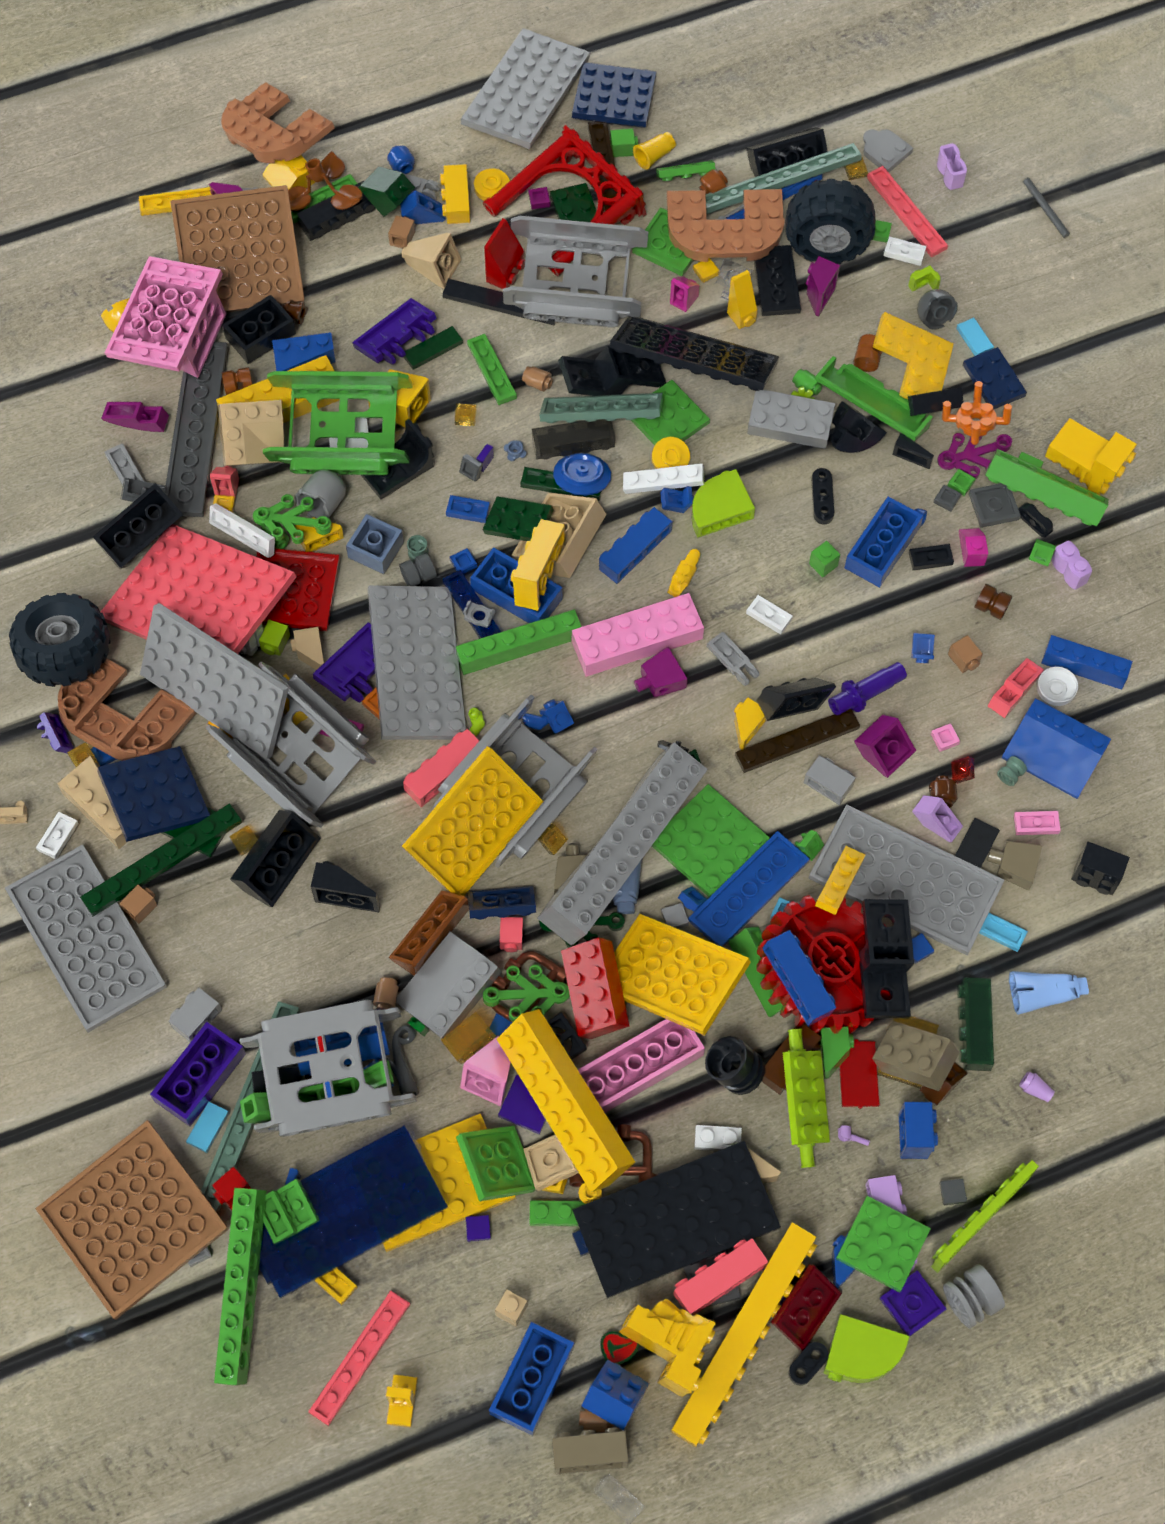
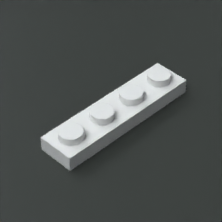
[623,464,704,494]
[209,503,275,558]

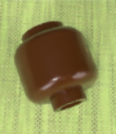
[929,776,958,808]

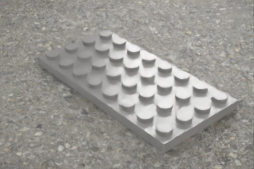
[461,29,590,149]
[368,585,466,740]
[140,603,289,759]
[808,804,1004,956]
[5,845,167,1033]

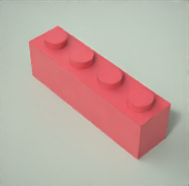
[403,729,479,808]
[673,1238,768,1316]

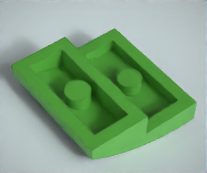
[263,1179,320,1244]

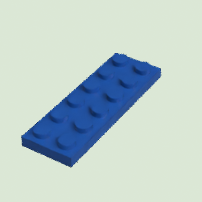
[688,831,810,947]

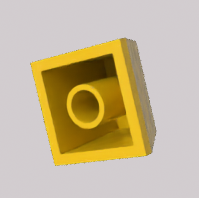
[368,369,431,428]

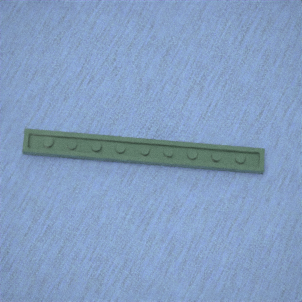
[705,143,862,214]
[201,1001,300,1213]

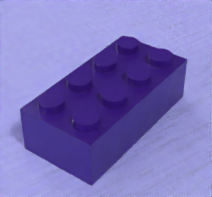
[150,1022,246,1127]

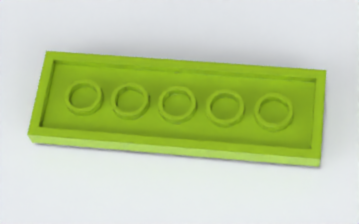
[931,1160,1039,1273]

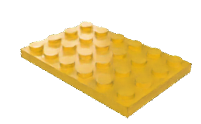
[401,746,544,896]
[614,914,751,1036]
[353,1113,515,1252]

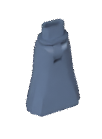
[613,858,643,914]

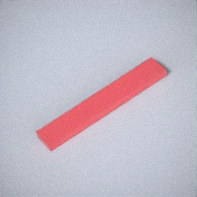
[866,166,948,257]
[308,1291,411,1426]

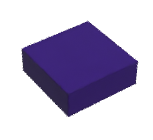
[476,444,494,472]
[466,1215,491,1242]

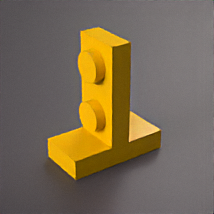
[386,1375,418,1428]

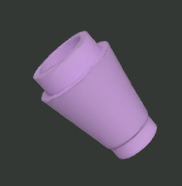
[1019,1071,1055,1102]

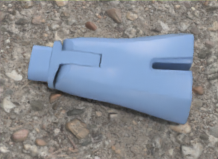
[1009,971,1089,1015]

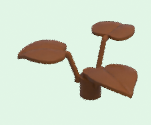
[288,151,363,211]

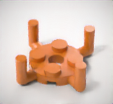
[942,381,1012,445]

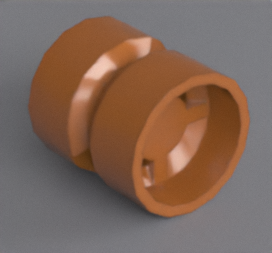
[853,334,882,372]
[221,367,253,395]

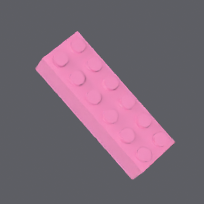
[572,593,704,677]
[578,1019,705,1113]

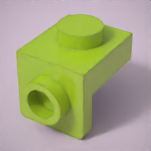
[908,265,941,292]

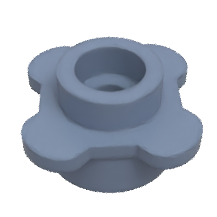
[504,440,526,461]

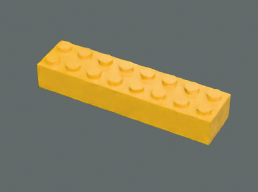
[497,1009,635,1193]

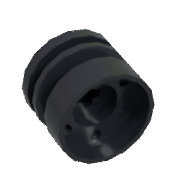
[705,1036,765,1095]

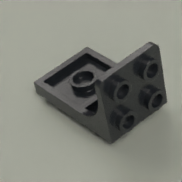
[361,419,434,500]

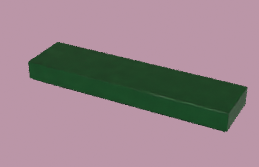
[520,467,602,501]

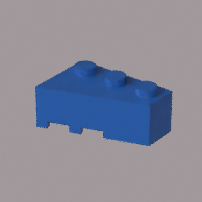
[272,332,336,371]

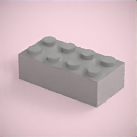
[748,390,835,449]

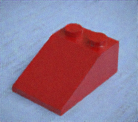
[484,218,525,289]

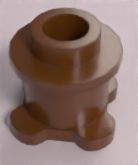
[283,300,308,324]

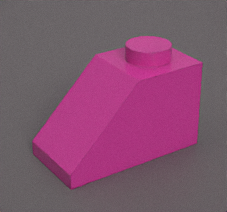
[670,276,699,312]
[958,528,988,567]

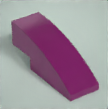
[101,402,169,432]

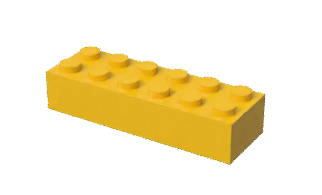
[216,355,340,423]

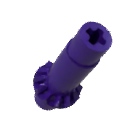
[828,662,907,715]

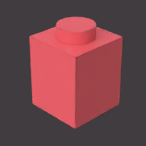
[500,917,523,952]

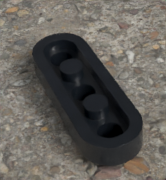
[811,468,834,525]

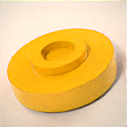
[474,168,510,201]
[651,437,690,469]

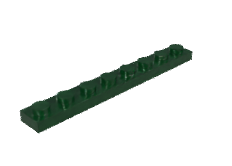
[80,803,242,917]

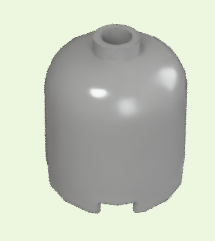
[295,469,346,518]

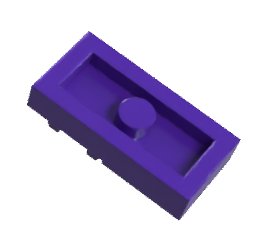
[37,712,74,754]

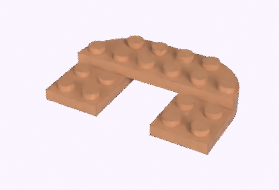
[221,82,335,163]
[667,189,784,262]
[58,658,196,761]

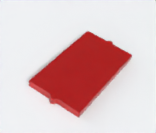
[839,1039,879,1109]

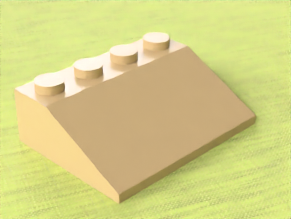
[511,493,606,578]

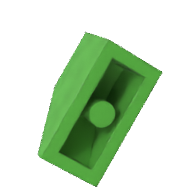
[820,1027,854,1079]

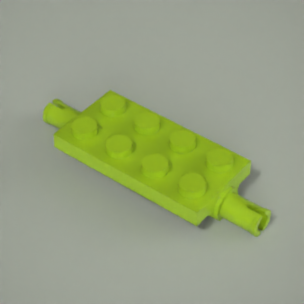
[783,1029,830,1168]

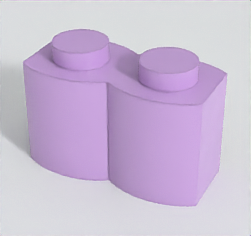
[937,143,967,190]
[1052,541,1092,590]

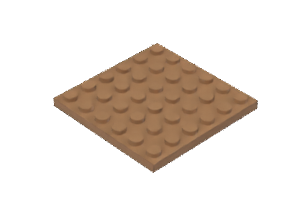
[170,185,305,313]
[35,1120,229,1320]

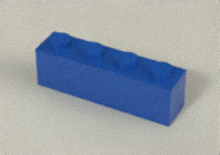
[599,507,672,584]
[1041,635,1133,690]
[762,930,836,1026]

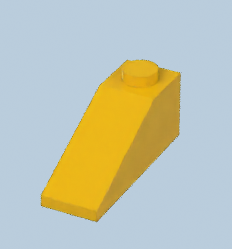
[727,270,757,330]

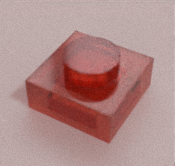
[951,756,975,784]

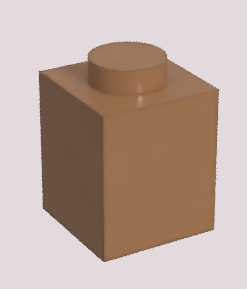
[388,215,415,249]
[948,635,983,673]
[119,885,157,924]

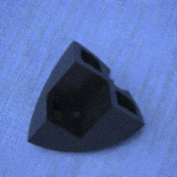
[830,401,887,453]

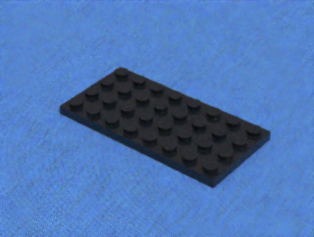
[609,317,779,391]
[572,1140,781,1299]

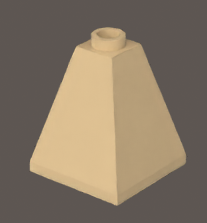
[402,233,461,289]

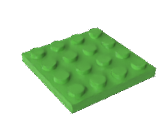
[652,784,770,897]

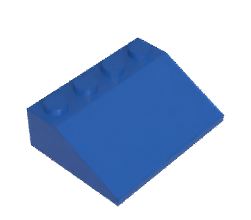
[1002,698,1111,799]

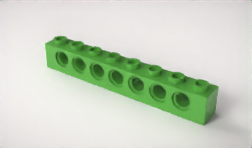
[214,1188,267,1385]

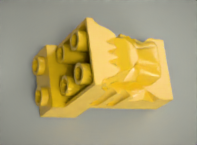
[1045,418,1137,495]
[619,1298,716,1397]

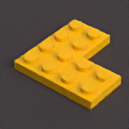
[873,312,954,399]

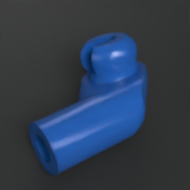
[522,713,549,730]

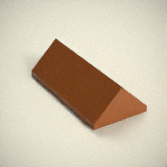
[389,890,469,976]

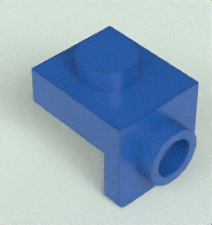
[660,486,694,513]
[911,633,935,663]
[539,699,574,733]

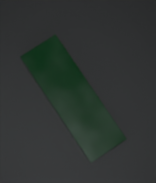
[404,326,463,370]

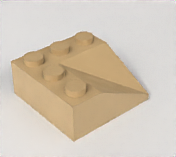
[218,400,284,466]

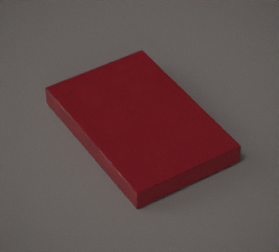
[771,1264,842,1351]

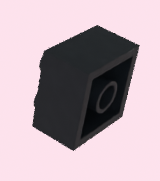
[1071,842,1130,896]

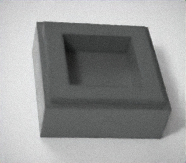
[459,454,483,482]
[933,485,961,512]
[939,1179,967,1206]

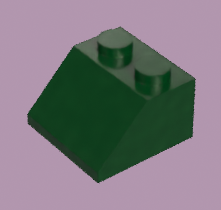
[358,166,415,217]

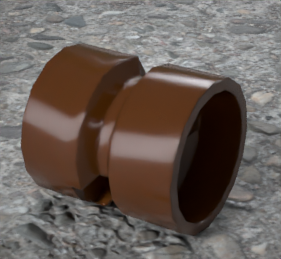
[974,584,1013,620]

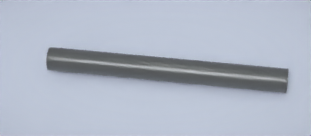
[1023,177,1070,238]

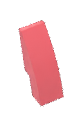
[988,658,1044,718]

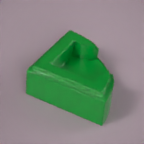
[407,1017,429,1037]

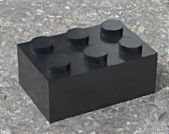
[222,294,296,364]

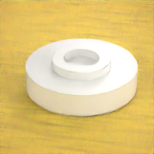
[1037,667,1078,706]

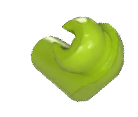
[468,707,485,737]

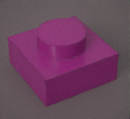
[528,187,550,210]

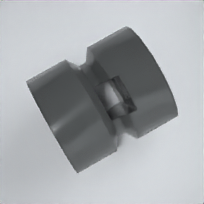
[399,553,437,586]

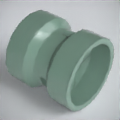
[407,535,428,562]
[997,756,1027,786]

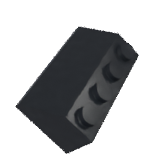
[746,127,828,177]
[93,483,183,569]
[230,810,321,907]

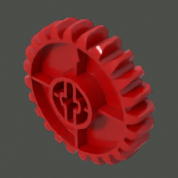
[756,895,891,1034]

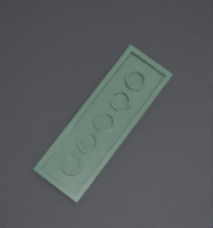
[539,393,663,423]

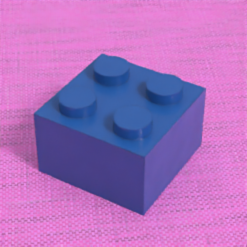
[898,1102,938,1159]
[581,1360,650,1431]

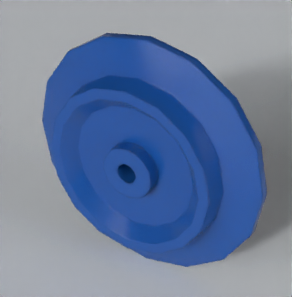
[553,453,611,496]

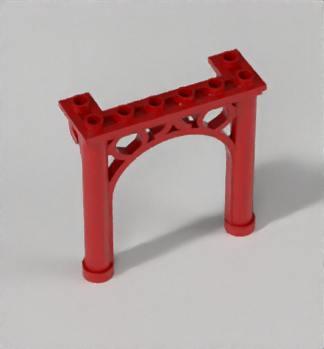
[482,125,646,277]

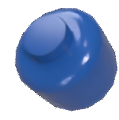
[387,145,415,174]

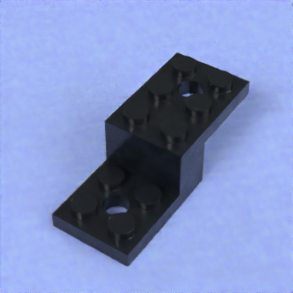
[558,345,666,396]
[859,899,914,1019]

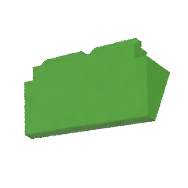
[815,356,933,441]

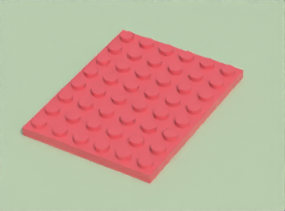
[100,524,297,654]

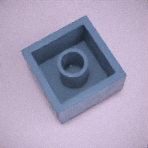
[346,514,404,574]

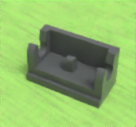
[120,477,166,502]

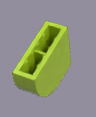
[691,469,755,538]
[823,1314,909,1383]

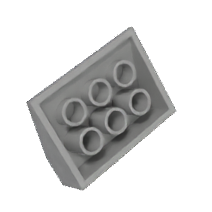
[396,932,501,1042]

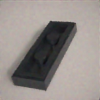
[908,387,964,416]

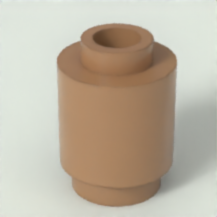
[522,366,553,392]
[373,977,399,1010]
[579,1409,613,1433]

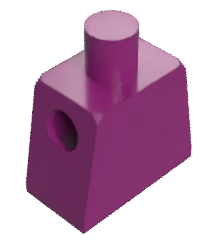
[634,647,687,697]

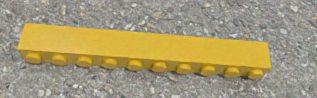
[671,1222,818,1447]

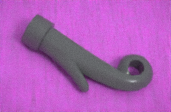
[386,1025,419,1096]

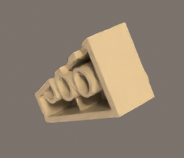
[57,756,127,849]

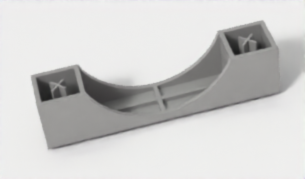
[537,742,708,946]

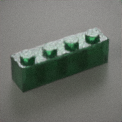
[957,977,994,1071]

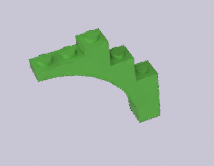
[240,1060,394,1123]

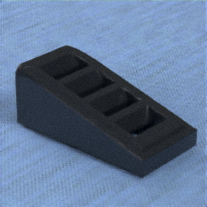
[892,433,934,469]

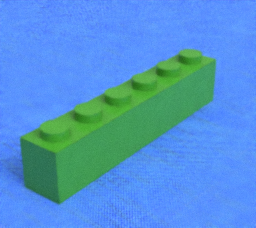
[985,449,1109,526]
[456,609,581,675]

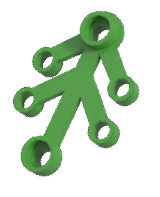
[253,494,332,544]
[483,965,570,1022]

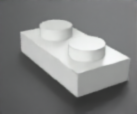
[884,236,927,266]
[746,595,793,634]
[36,812,79,859]
[694,1125,742,1151]

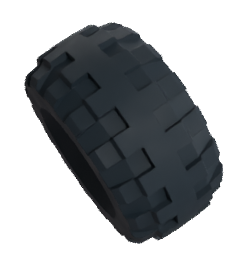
[786,179,875,264]
[9,593,111,687]

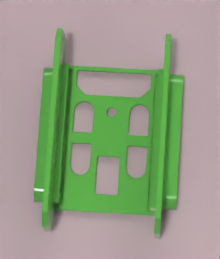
[263,371,413,475]

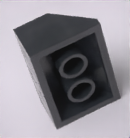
[756,678,836,721]

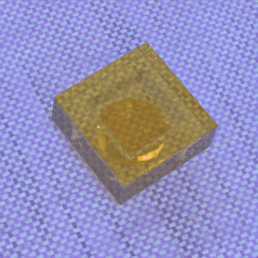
[844,157,868,180]
[455,404,476,426]
[67,742,97,767]
[537,824,568,855]
[229,825,258,856]

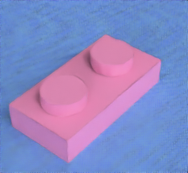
[1014,811,1061,835]

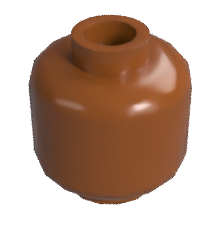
[699,169,728,195]

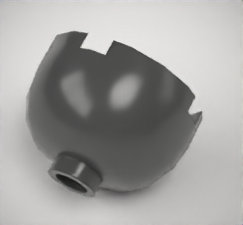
[917,289,958,330]

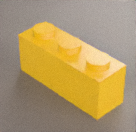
[440,164,470,224]

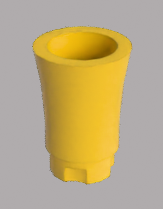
[633,132,676,170]

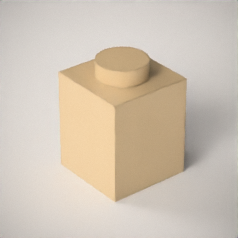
[495,1289,528,1327]

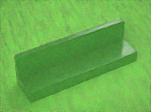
[729,927,783,1017]

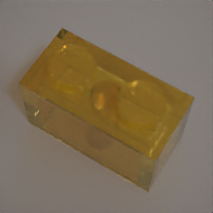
[441,1012,496,1064]

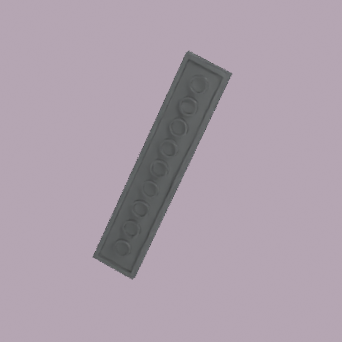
[165,342,228,517]

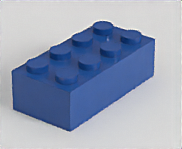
[844,496,924,588]
[470,547,563,623]
[489,1322,574,1436]

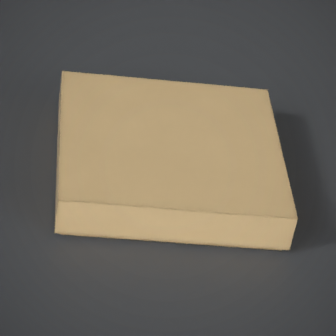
[523,1135,579,1191]

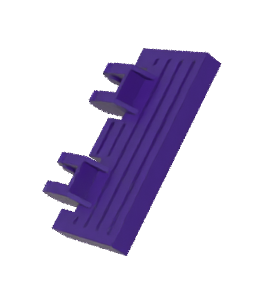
[352,298,437,365]
[313,622,375,703]

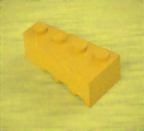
[511,519,565,611]

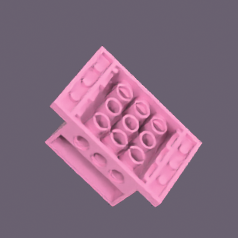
[104,256,226,378]

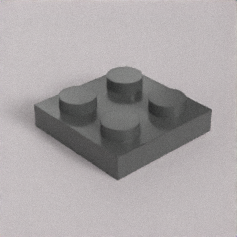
[969,483,1021,528]

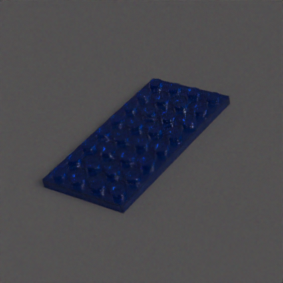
[260,1125,448,1299]

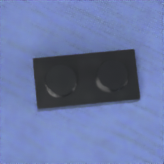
[909,544,954,571]

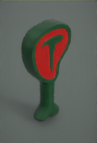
[600,1331,641,1366]

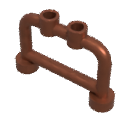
[490,951,567,1023]
[569,1124,657,1187]

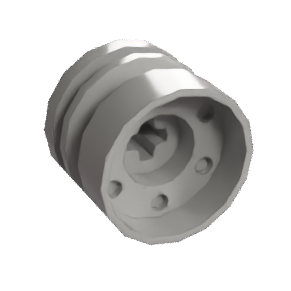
[943,1264,1005,1329]

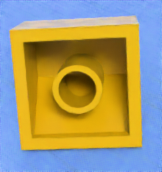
[262,155,315,190]

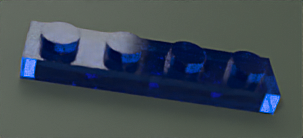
[442,570,501,639]

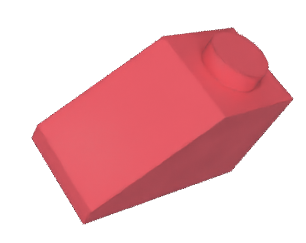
[210,466,239,500]

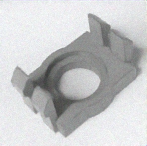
[463,600,495,628]

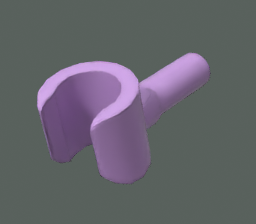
[838,1125,870,1146]

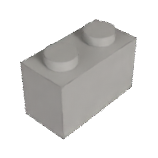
[804,755,855,806]
[169,988,222,1042]

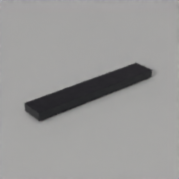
[442,279,555,325]

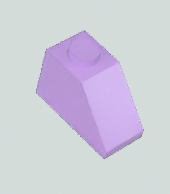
[912,795,963,842]

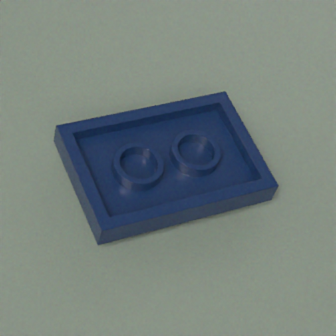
[963,347,1027,410]
[468,886,536,920]

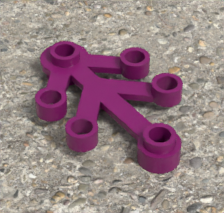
[937,433,1012,479]

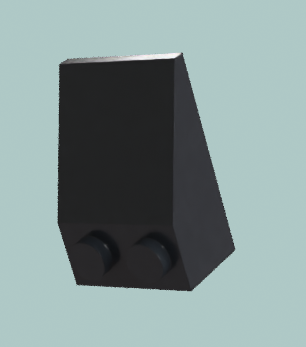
[310,861,380,913]

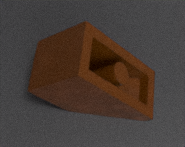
[920,1062,968,1105]

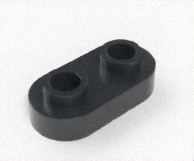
[1018,503,1053,538]
[788,1342,828,1386]

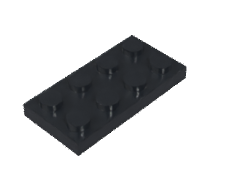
[754,245,801,316]

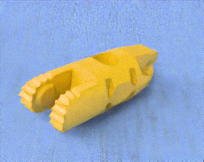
[667,549,701,597]

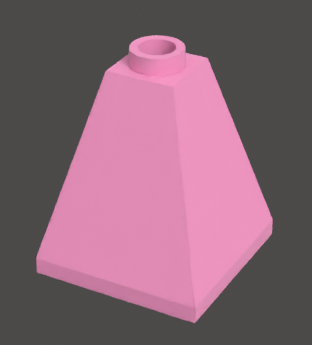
[460,1036,511,1106]

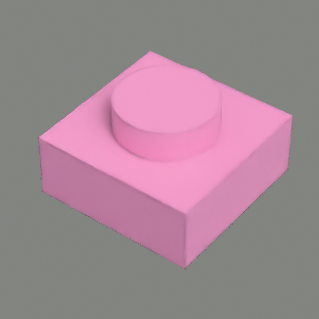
[931,723,960,752]

